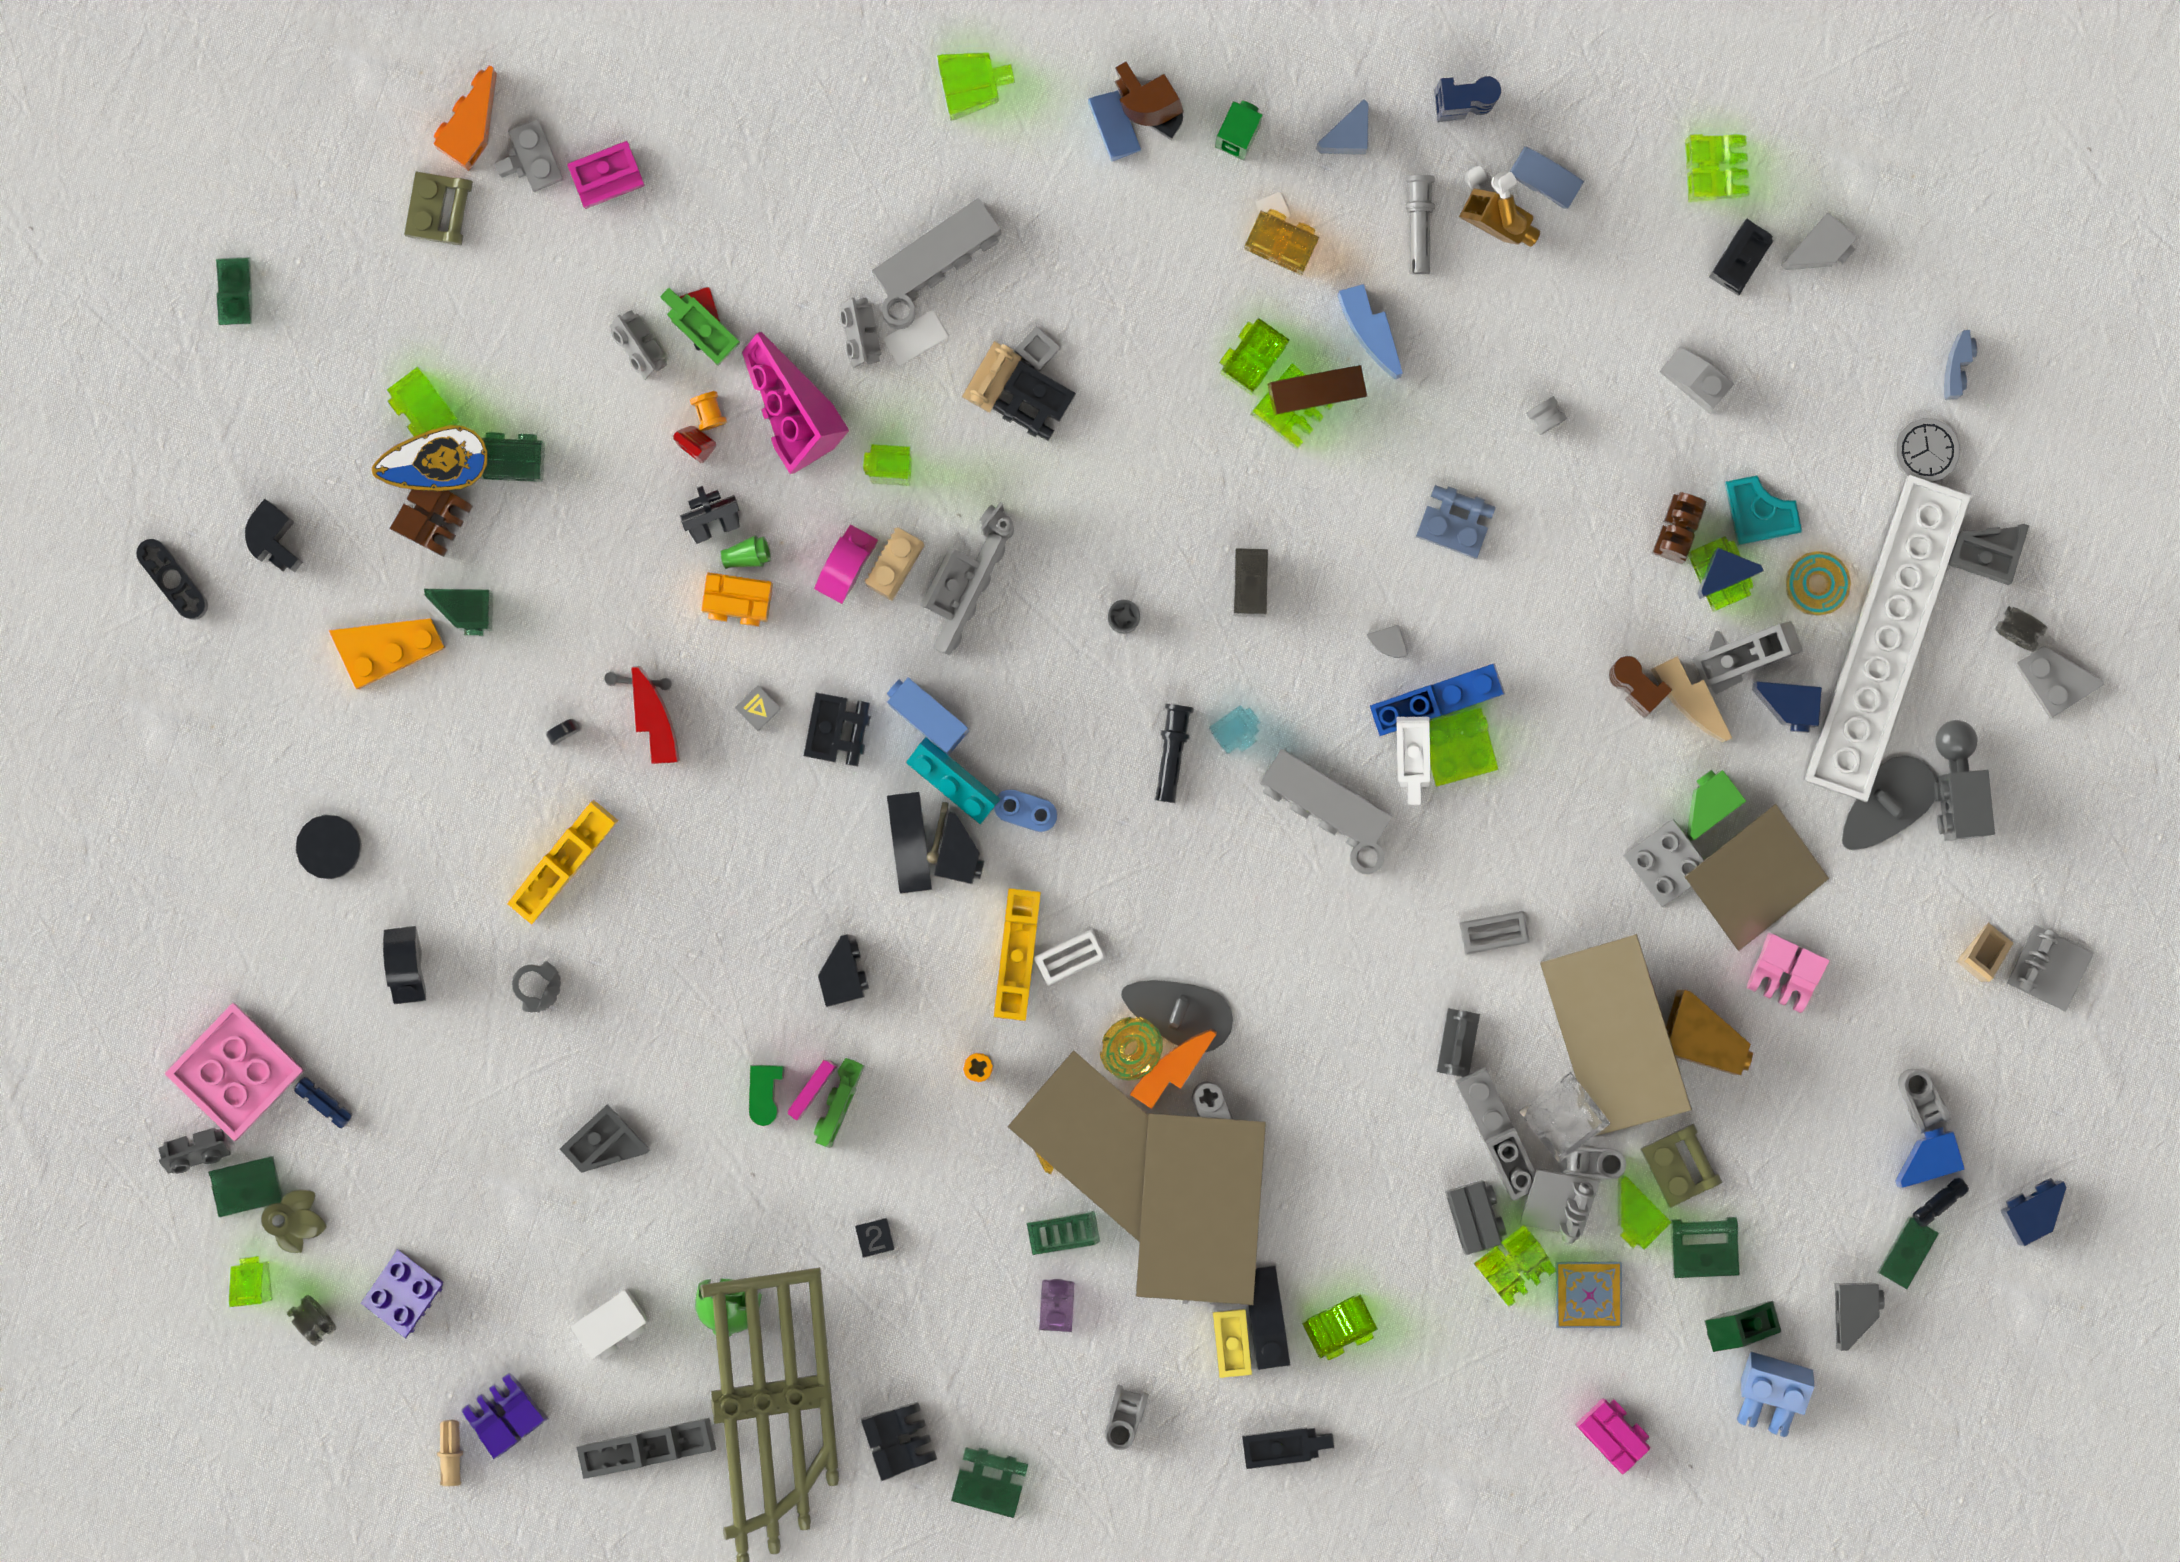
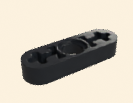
[136,539,208,620]

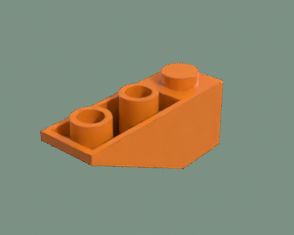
[433,65,497,171]

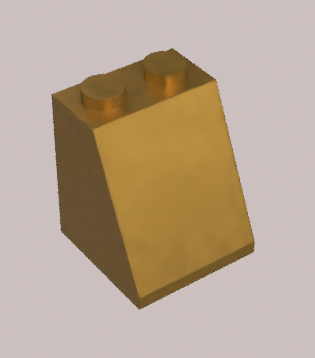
[1666,990,1753,1075]

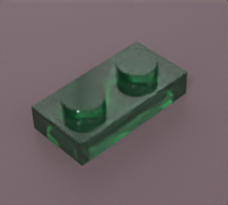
[1877,1216,1939,1289]

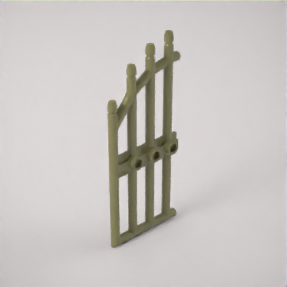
[701,1267,839,1562]

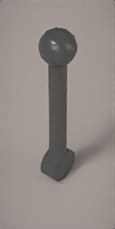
[604,672,672,690]

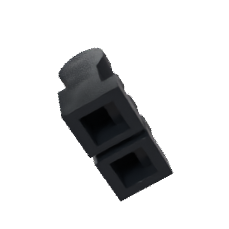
[861,1402,937,1481]

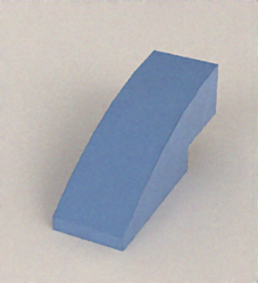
[1337,284,1403,379]

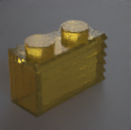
[1244,209,1320,276]

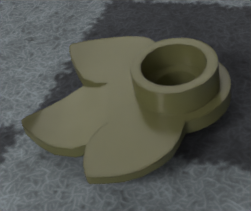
[261,1189,327,1253]

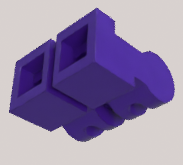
[461,1373,549,1459]

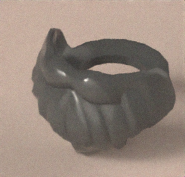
[512,961,561,1013]

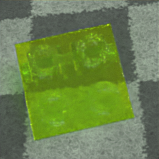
[1430,708,1499,787]

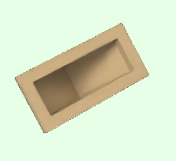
[1956,922,2013,982]

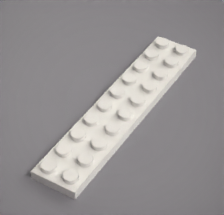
[1804,475,1971,802]

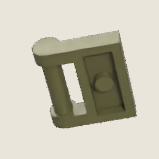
[404,171,473,245]
[1640,1124,1722,1208]

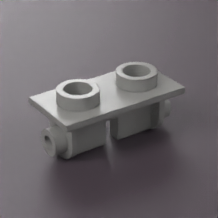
[839,298,882,368]
[610,310,667,380]
[980,502,1014,539]

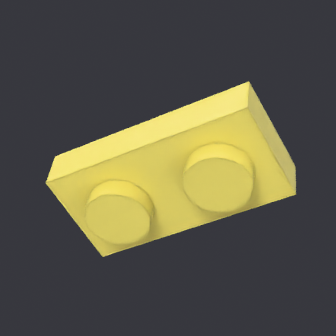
[1213,1309,1252,1378]

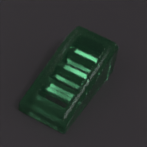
[1026,1210,1100,1255]

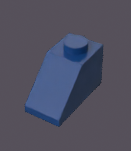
[1895,1127,1965,1188]

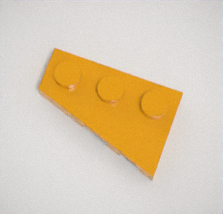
[329,618,445,690]

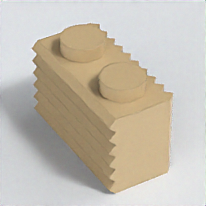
[865,528,925,601]

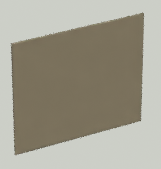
[1684,804,1829,951]

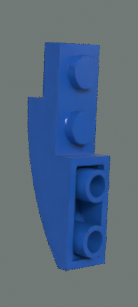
[1370,663,1505,736]

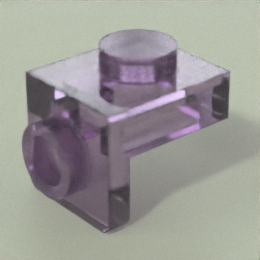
[1039,1279,1075,1332]

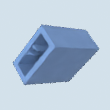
[887,678,969,756]

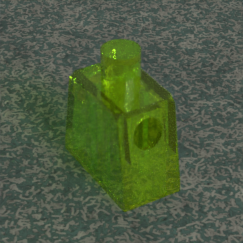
[937,53,1015,121]

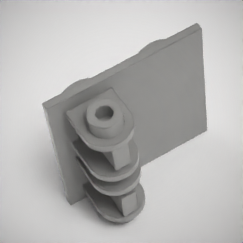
[1623,819,1704,907]
[2007,925,2094,1012]
[1519,1169,1600,1244]

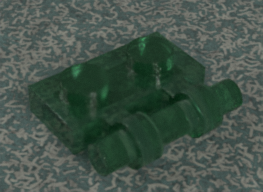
[951,1447,1029,1518]

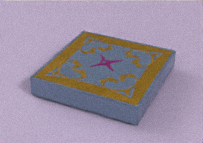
[1555,1262,1622,1328]

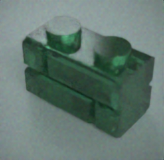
[480,432,545,482]

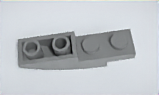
[1456,1067,1536,1201]

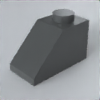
[1834,1283,1885,1351]

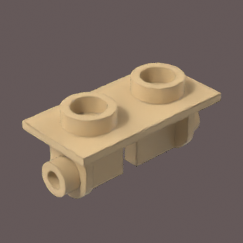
[962,341,1022,413]

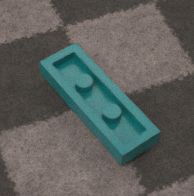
[906,737,1001,824]

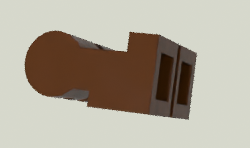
[389,490,473,557]
[1652,492,1707,564]
[1609,656,1672,718]

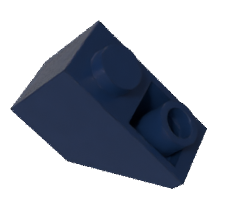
[2000,1178,2067,1246]

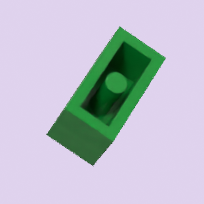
[1215,100,1263,161]

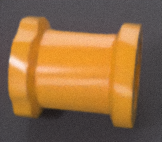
[690,391,727,431]
[963,1053,993,1082]

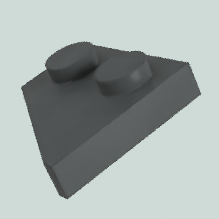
[1948,524,2029,585]

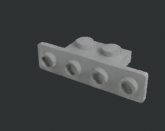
[921,533,1007,655]

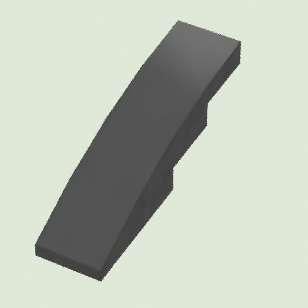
[576,1418,716,1479]

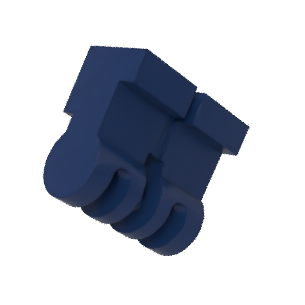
[1434,76,1501,122]

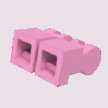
[1747,933,1830,1013]

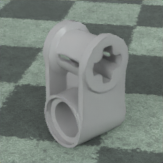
[1898,1069,1951,1134]
[1192,1081,1233,1119]
[1562,1143,1626,1179]
[1105,1385,1149,1450]

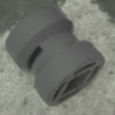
[1108,599,1140,634]

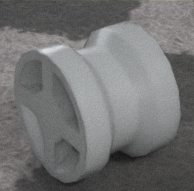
[1526,396,1567,435]

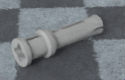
[1406,175,1435,274]

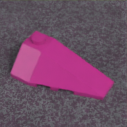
[742,332,849,474]

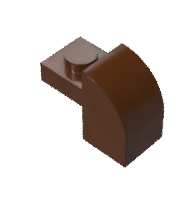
[1115,61,1184,126]

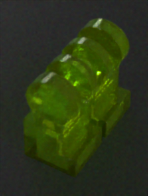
[1685,134,1750,202]
[1250,363,1335,449]
[1474,1225,1556,1307]

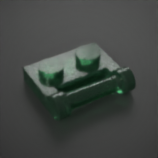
[1671,1217,1740,1278]

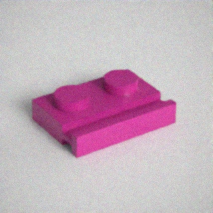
[567,141,645,209]

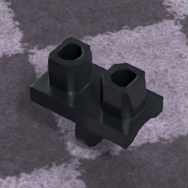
[680,486,740,544]

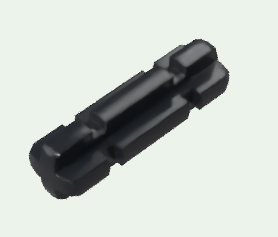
[1912,1178,1969,1227]

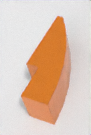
[1130,1029,1217,1109]

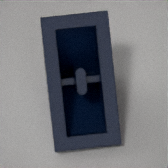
[1697,548,1764,599]

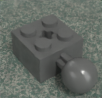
[1934,720,1995,841]

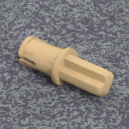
[437,1420,463,1486]

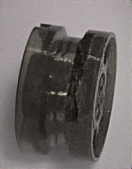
[1995,606,2048,652]
[287,1294,337,1346]

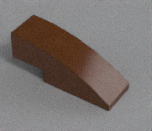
[1267,365,1368,416]

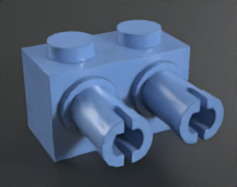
[1737,1352,1815,1437]

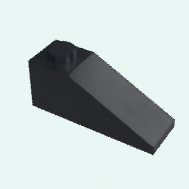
[1248,1266,1290,1370]

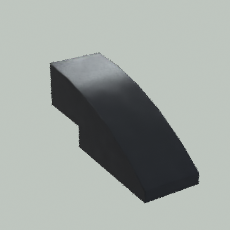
[887,792,932,894]

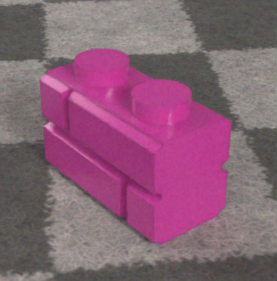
[1575,1398,1651,1475]

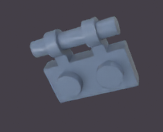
[1416,485,1496,559]

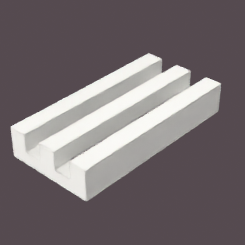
[1034,929,1106,986]

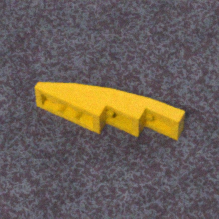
[507,800,619,925]

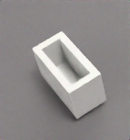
[571,1288,649,1360]

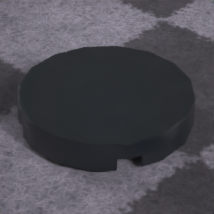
[296,815,362,879]

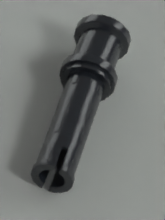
[1155,703,1194,803]

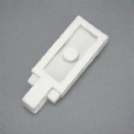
[1397,717,1431,805]

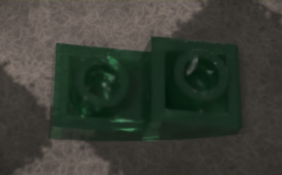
[216,257,252,325]

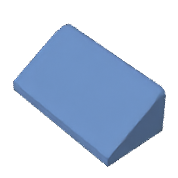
[1088,90,1141,162]

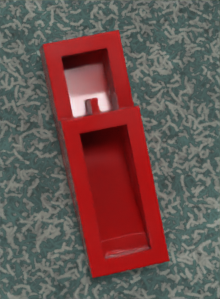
[631,666,680,764]

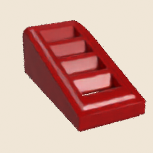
[673,426,717,463]

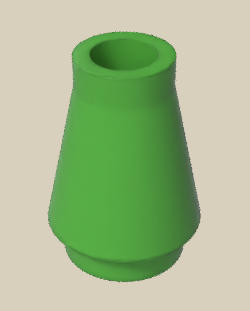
[721,535,771,569]

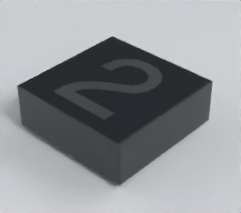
[855,1218,895,1258]

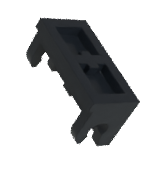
[1709,218,1774,296]

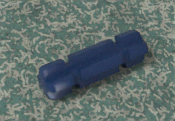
[294,1077,353,1129]

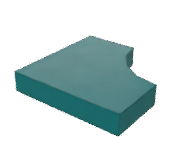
[1725,475,1802,546]

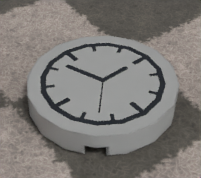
[1894,418,1960,483]

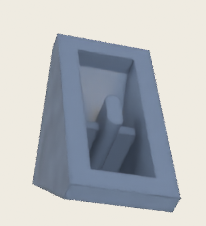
[1316,99,1368,154]

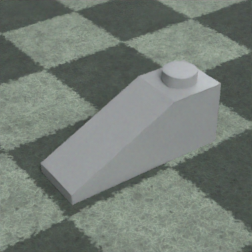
[1693,621,1803,687]

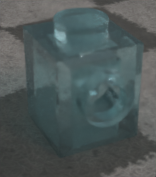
[1208,705,1260,755]

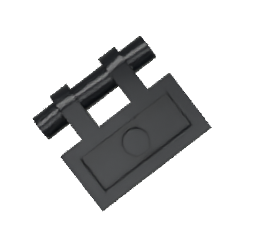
[993,361,1076,441]
[803,692,871,767]

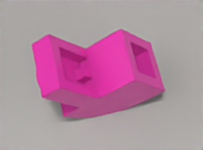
[814,524,878,604]

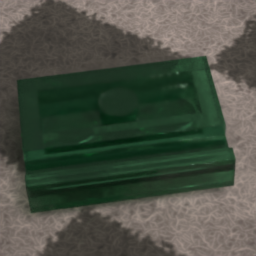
[208,1156,283,1217]

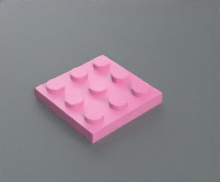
[165,1003,305,1141]

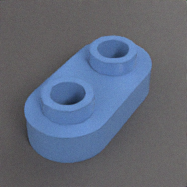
[994,790,1057,832]

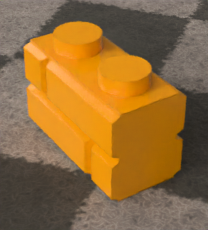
[701,572,773,627]

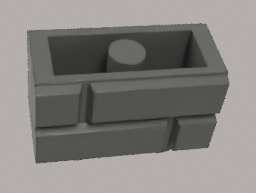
[1445,1180,1507,1255]

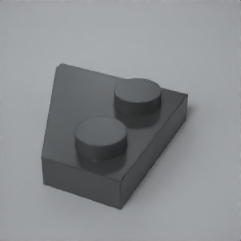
[560,1104,650,1173]

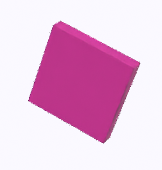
[787,1059,838,1120]

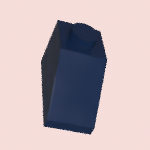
[1752,682,1822,733]

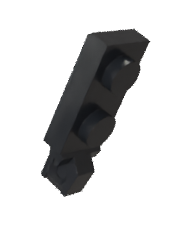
[1242,1427,1334,1469]

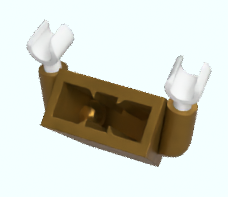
[1459,166,1540,247]

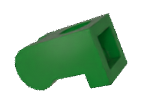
[749,1065,784,1126]

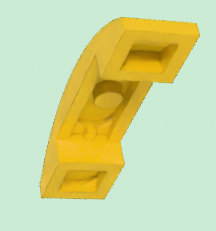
[993,888,1041,1021]

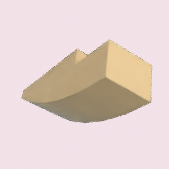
[1651,656,1732,743]

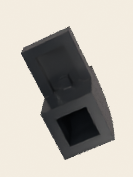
[245,499,303,572]
[383,926,426,1004]

